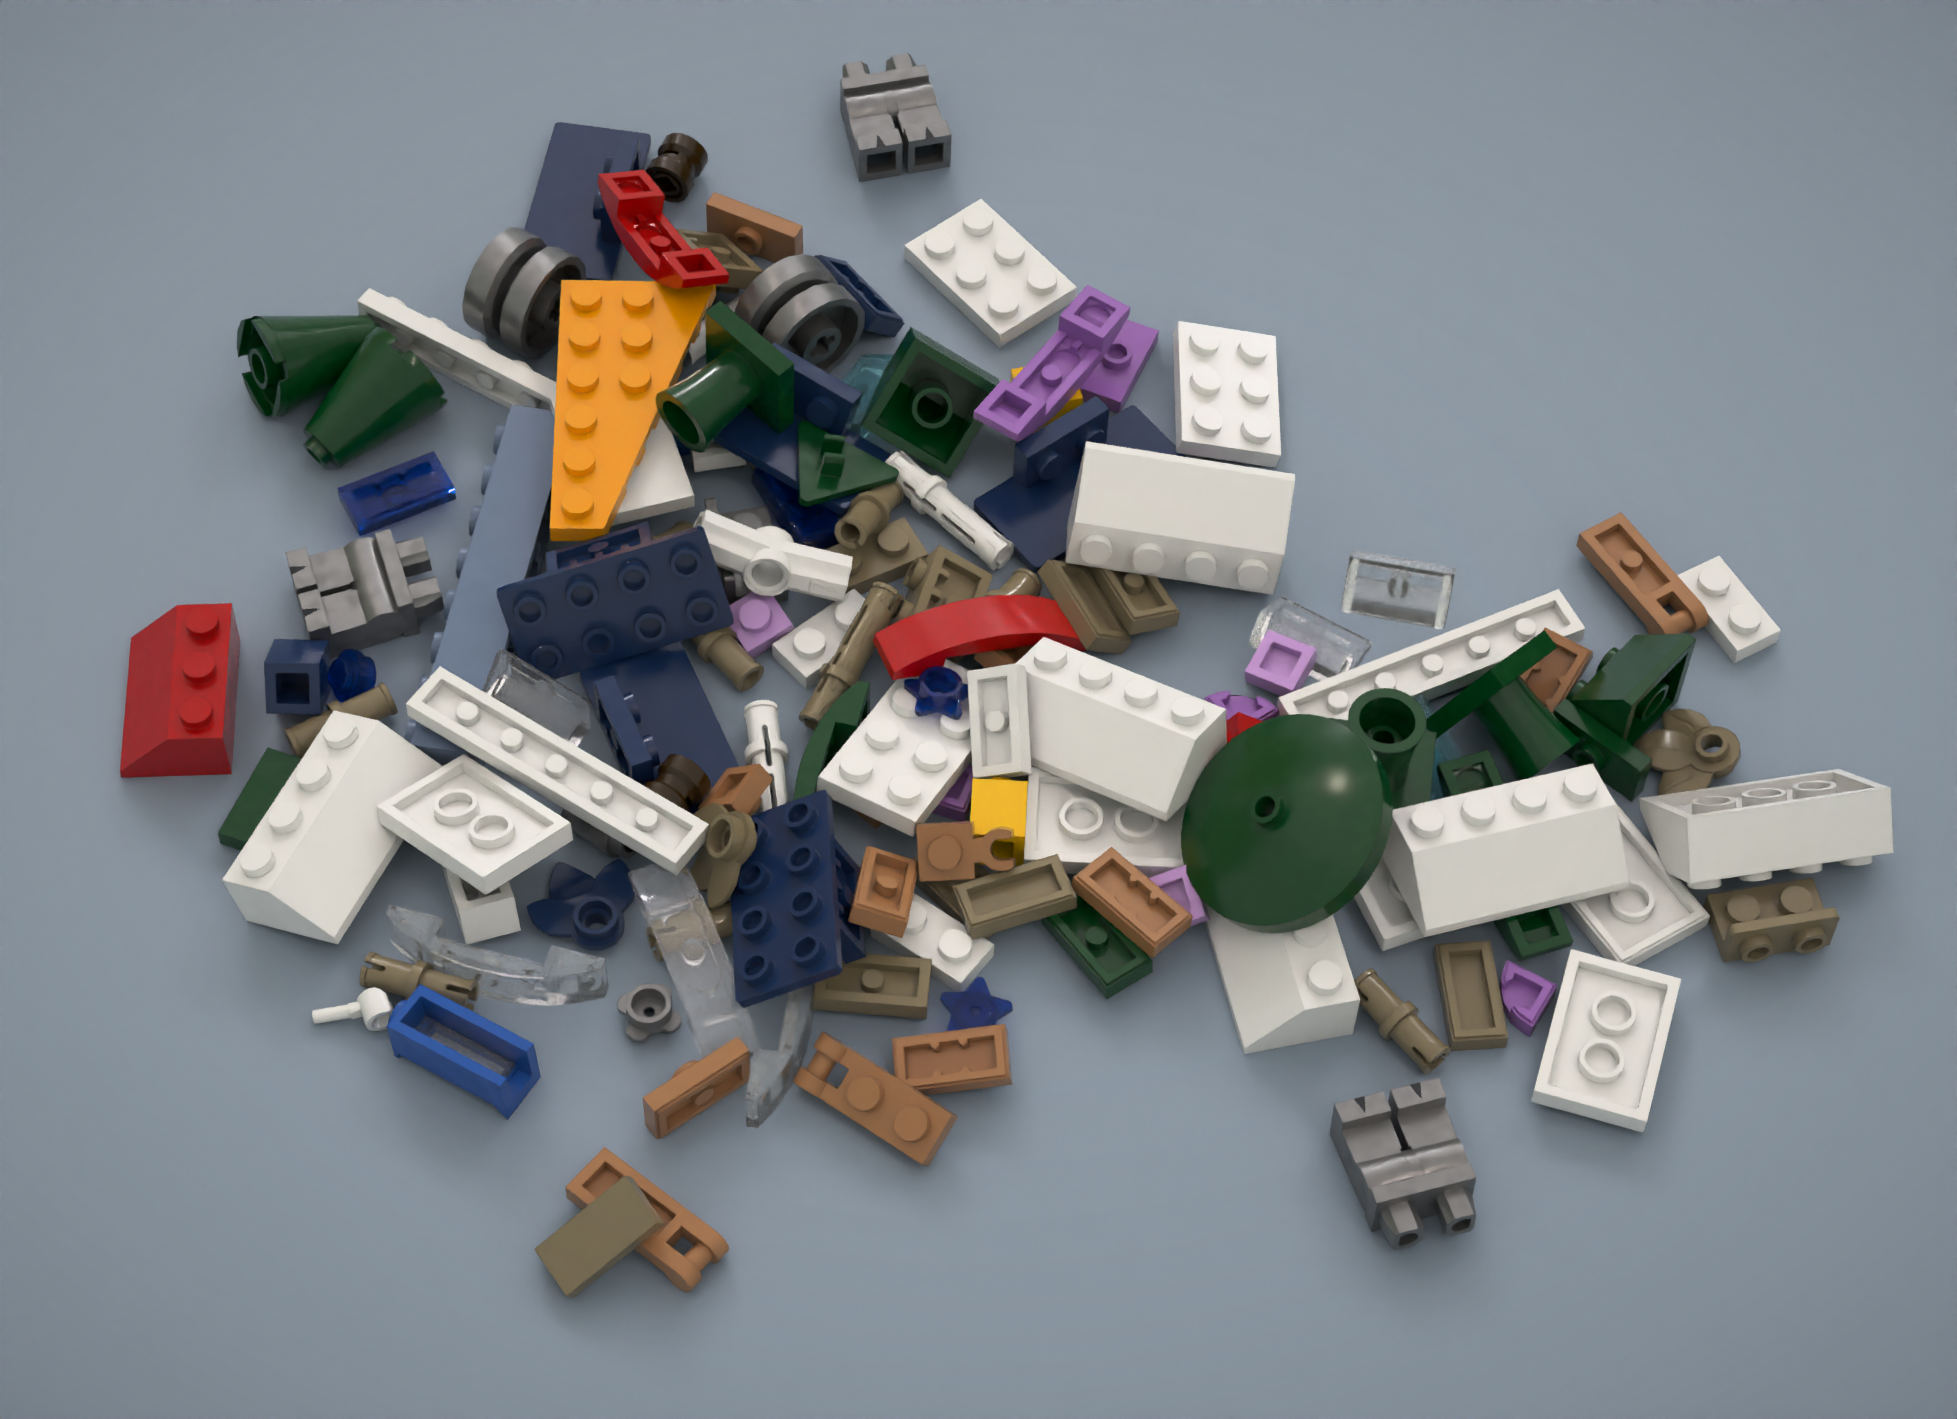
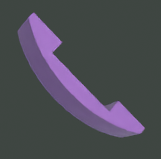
[973,285,1130,441]

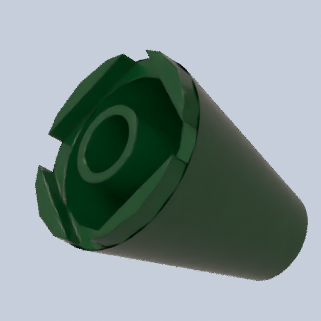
[237,315,382,418]
[303,327,448,468]

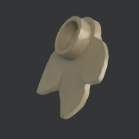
[1634,709,1741,795]
[684,803,757,909]

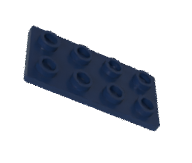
[524,122,651,281]
[713,342,891,515]
[974,396,1186,573]
[496,521,734,686]
[580,641,739,814]
[731,790,866,1008]

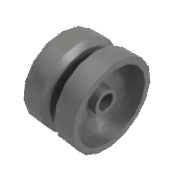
[462,227,586,358]
[734,254,865,373]

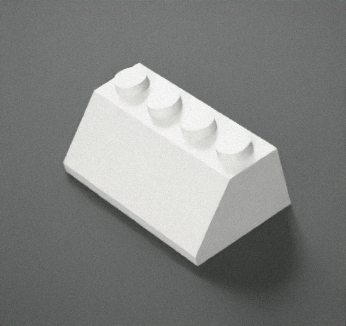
[1065,441,1295,595]
[1017,637,1227,821]
[222,710,442,944]
[1382,763,1630,937]
[1639,769,1894,889]
[1205,903,1360,1054]

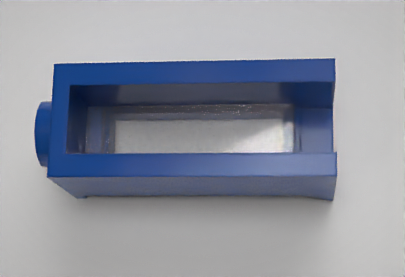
[386,984,541,1120]

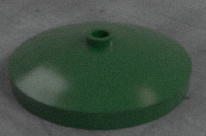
[1181,714,1393,933]

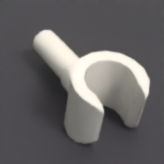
[312,988,393,1031]

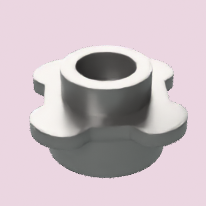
[617,983,681,1043]

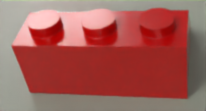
[120,603,240,778]

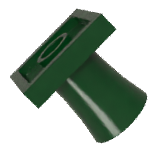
[655,300,794,453]
[1426,630,1580,781]
[1328,688,1437,810]

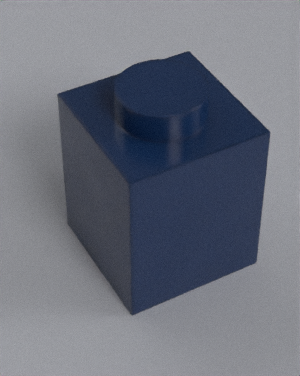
[264,639,331,715]

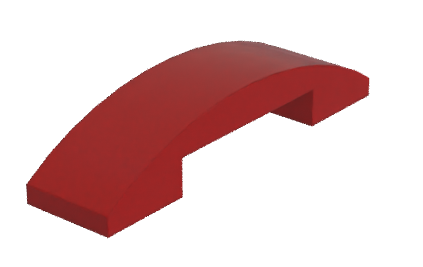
[597,170,730,289]
[873,595,1087,680]

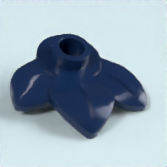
[527,859,635,951]

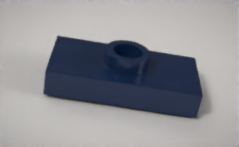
[814,255,905,337]

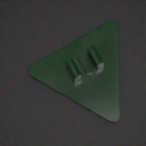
[797,421,899,507]

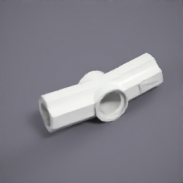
[693,510,853,602]

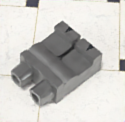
[840,53,952,182]
[285,529,444,659]
[1329,1077,1477,1250]

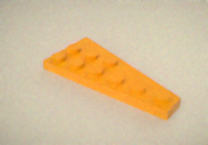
[550,280,716,541]

